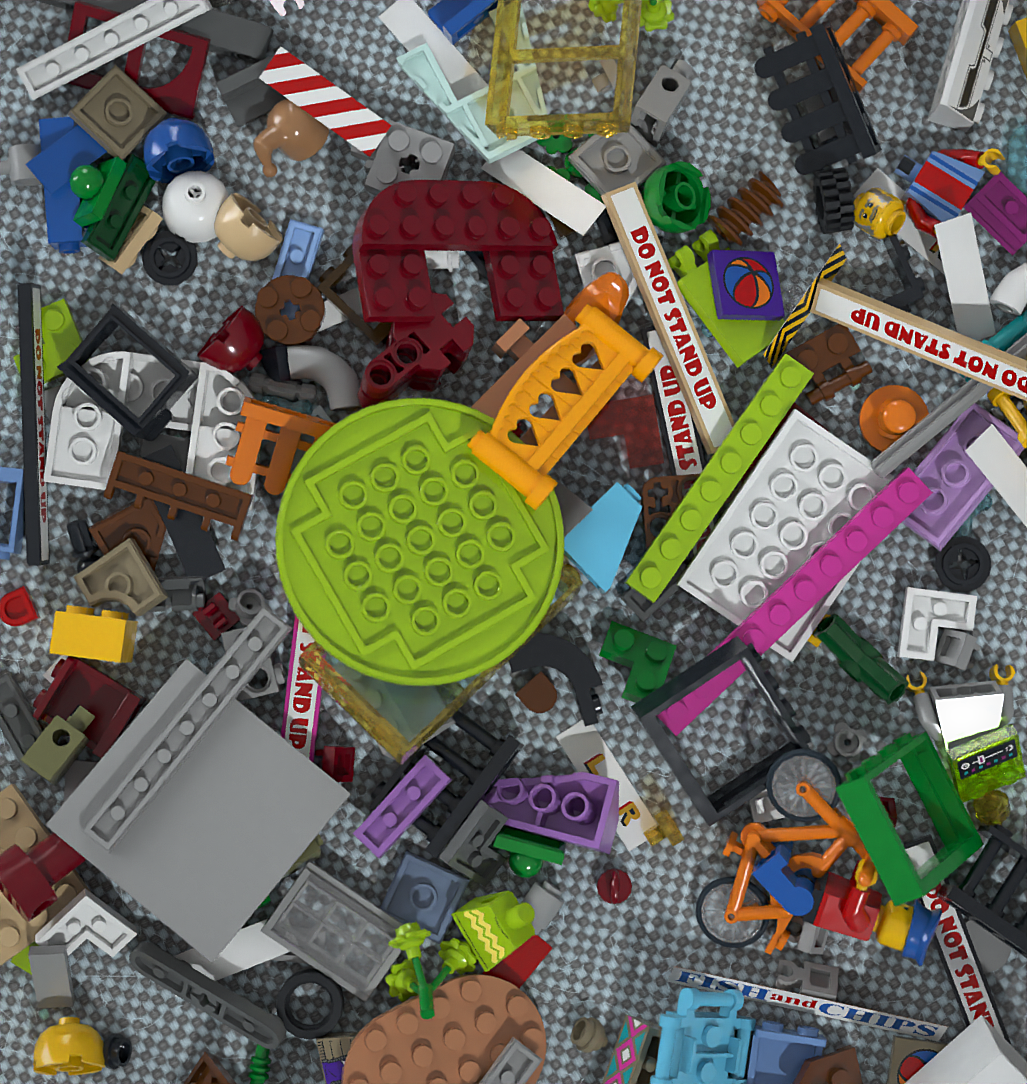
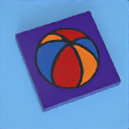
[707,250,785,321]

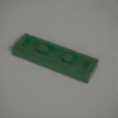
[81,154,156,261]

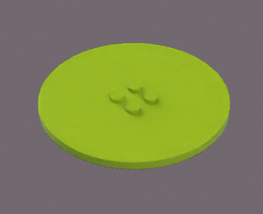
[275,398,565,686]

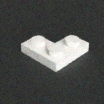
[897,587,977,661]
[35,889,137,957]

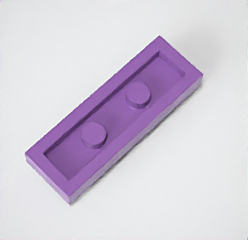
[353,755,453,858]

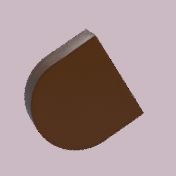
[515,671,557,713]

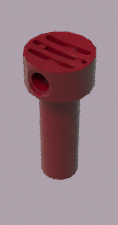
[0,832,87,923]

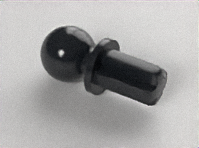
[67,519,100,573]

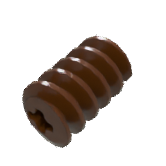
[707,171,785,246]

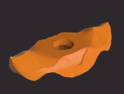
[561,272,629,373]

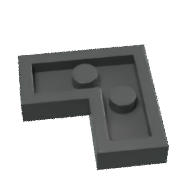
[439,800,509,887]

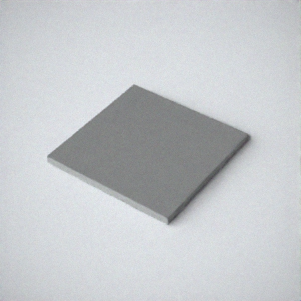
[46,659,351,963]

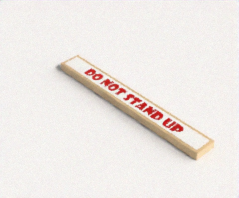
[601,182,735,455]
[810,278,1027,401]

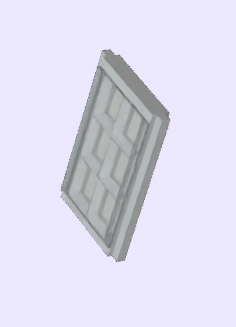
[261,860,404,1002]

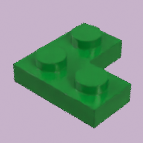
[599,621,677,703]

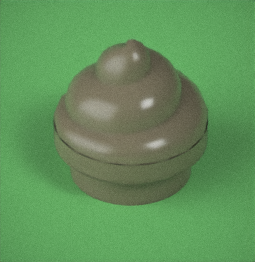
[571,1017,608,1053]

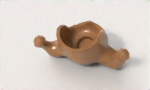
[252,99,329,178]

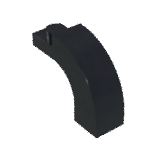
[508,633,603,726]

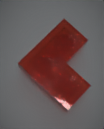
[587,394,664,470]

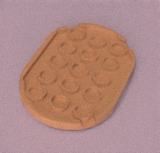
[341,974,546,1084]

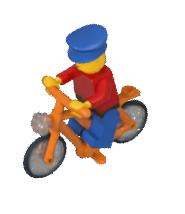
[696,749,942,967]

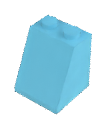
[564,482,642,594]

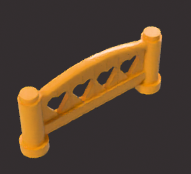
[467,304,664,511]

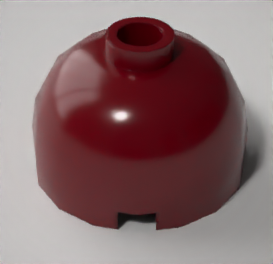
[197,305,264,374]

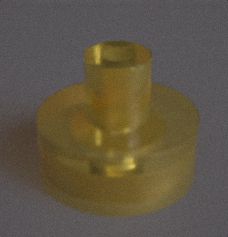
[973,790,1011,826]

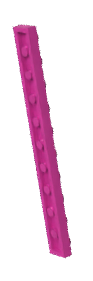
[657,467,933,736]

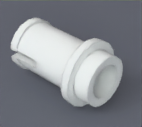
[425,251,460,272]

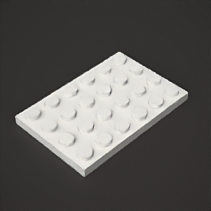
[675,409,894,662]

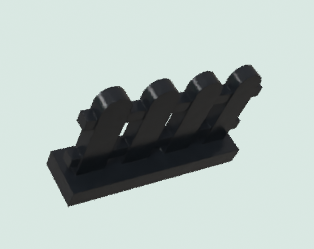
[754,20,882,175]

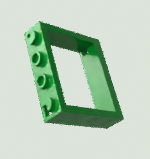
[835,731,984,906]

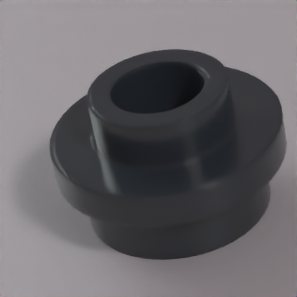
[103,1033,132,1069]

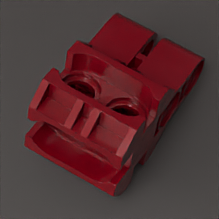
[357,293,474,408]

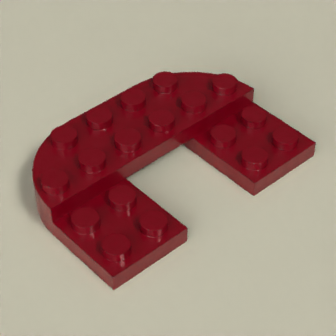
[352,180,564,322]

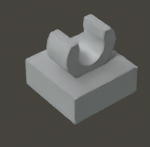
[592,55,636,95]
[934,628,981,671]
[788,916,829,954]

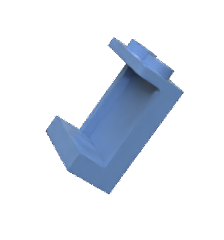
[746,1020,827,1084]

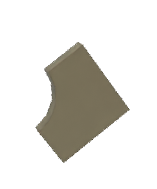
[74,538,169,616]

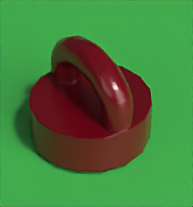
[597,868,632,904]

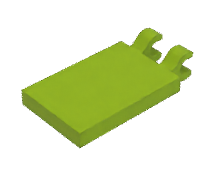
[668,229,785,368]

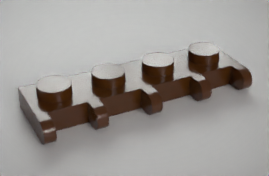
[103,451,254,542]

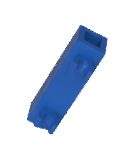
[38,117,90,254]

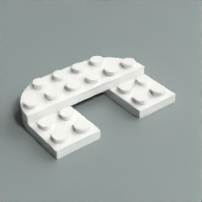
[43,351,264,511]

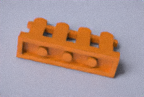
[225,396,336,495]

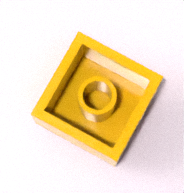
[49,605,138,663]

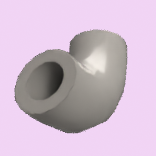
[287,345,363,411]

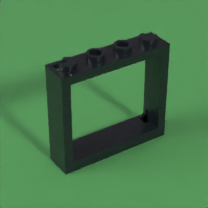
[631,636,812,827]

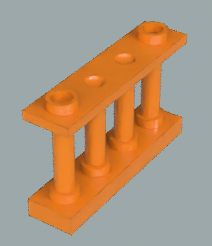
[756,0,919,94]

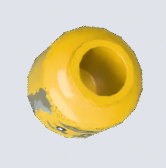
[853,187,906,239]

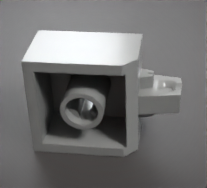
[350,120,456,196]

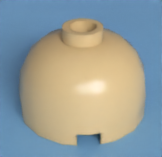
[214,193,283,261]

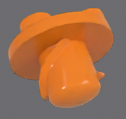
[858,385,929,453]

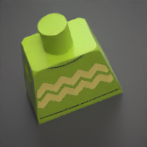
[451,890,535,972]

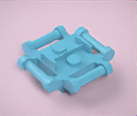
[650,988,756,1084]

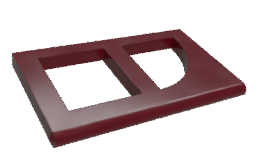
[67,0,211,120]

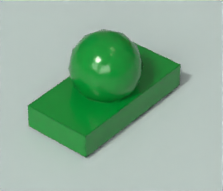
[69,156,127,227]
[493,826,566,878]

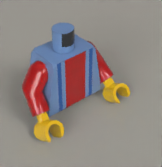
[894,148,1006,238]

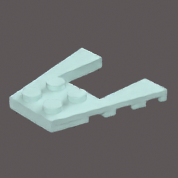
[396,0,551,164]

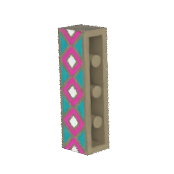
[602,1014,662,1084]

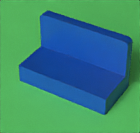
[428,0,506,45]

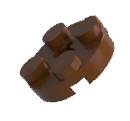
[255,275,326,346]

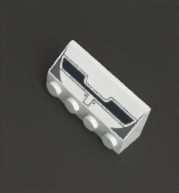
[927,0,1014,132]

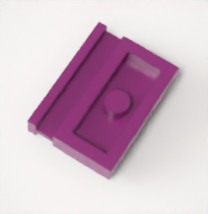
[963,171,1027,256]

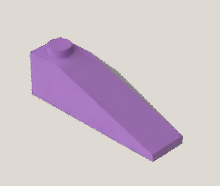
[484,772,619,854]

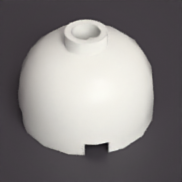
[162,171,229,243]

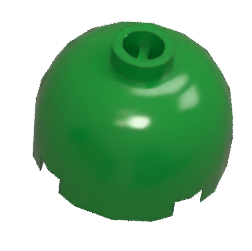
[642,161,711,233]

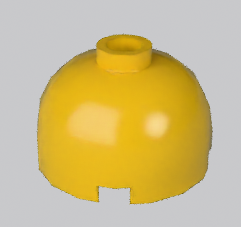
[33,1017,105,1076]

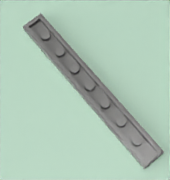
[81,606,292,854]

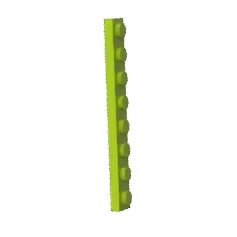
[624,354,814,603]

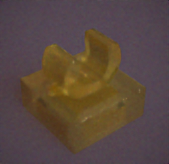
[643,807,684,846]

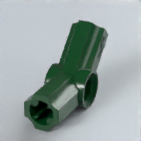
[813,613,909,705]

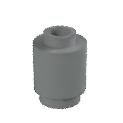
[521,880,564,935]

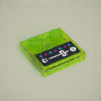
[946,724,1026,803]

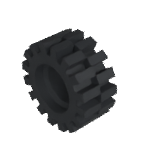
[813,167,855,234]

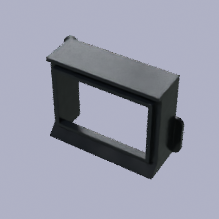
[57,304,199,441]

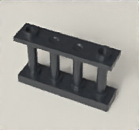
[369,693,524,858]
[936,823,1027,958]

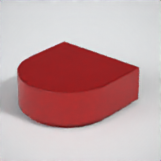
[0,586,40,626]

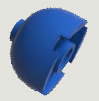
[143,118,215,183]

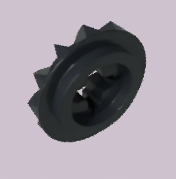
[142,231,198,286]
[934,536,991,592]

